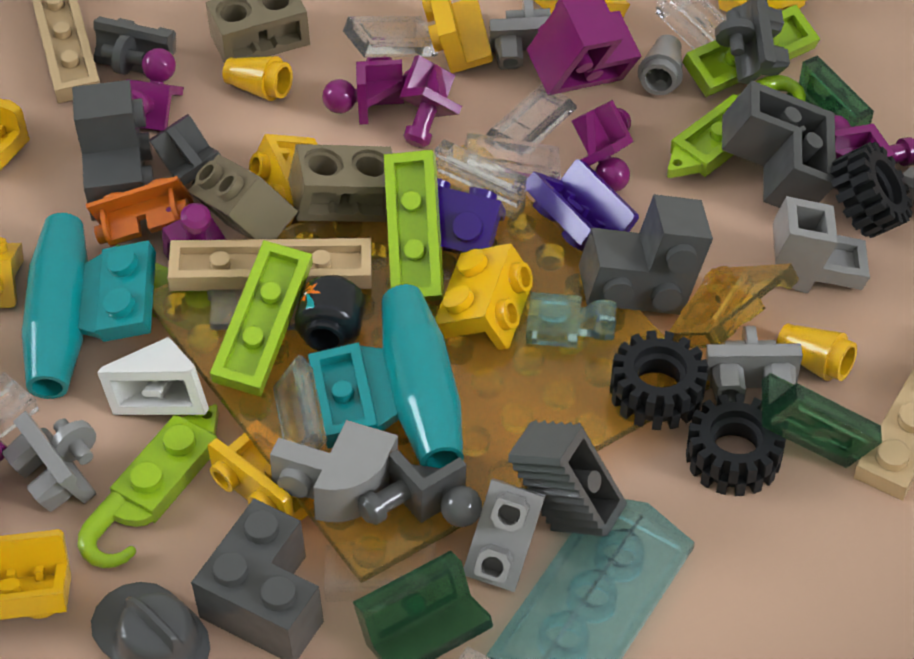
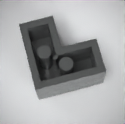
[72,80,154,221]
[722,80,836,208]
[578,194,713,315]
[191,499,324,659]

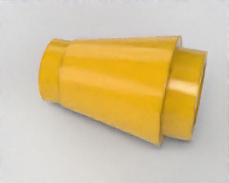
[222,56,293,101]
[776,323,857,381]

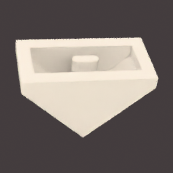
[97,337,209,415]

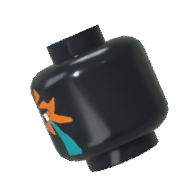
[295,275,366,351]

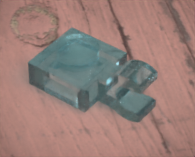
[526,292,617,348]

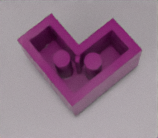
[526,0,641,96]

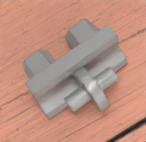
[489,0,551,70]
[706,326,803,404]
[2,411,97,512]
[461,478,546,592]

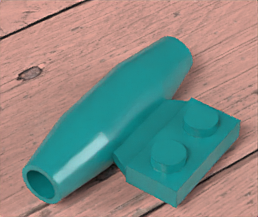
[21,213,156,399]
[308,284,464,468]

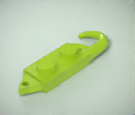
[667,75,806,178]
[77,404,219,568]

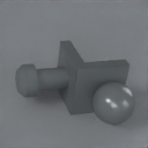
[149,114,221,186]
[358,449,482,527]

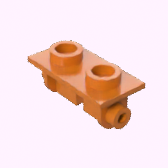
[86,176,194,246]

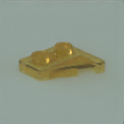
[669,263,799,348]

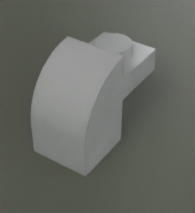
[773,196,870,293]
[270,420,398,522]

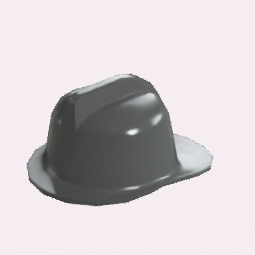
[91,582,210,659]

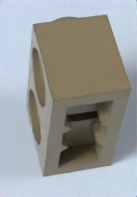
[206,0,310,63]
[288,144,392,222]
[188,154,298,239]

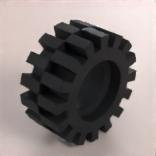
[831,142,913,238]
[610,330,708,430]
[686,394,786,496]

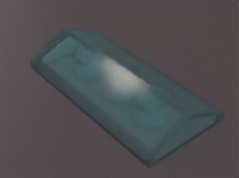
[485,499,695,659]

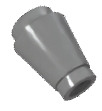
[638,35,683,95]

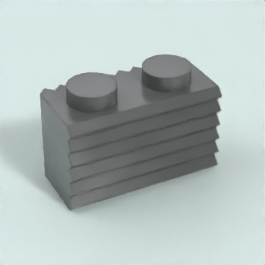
[508,419,627,536]

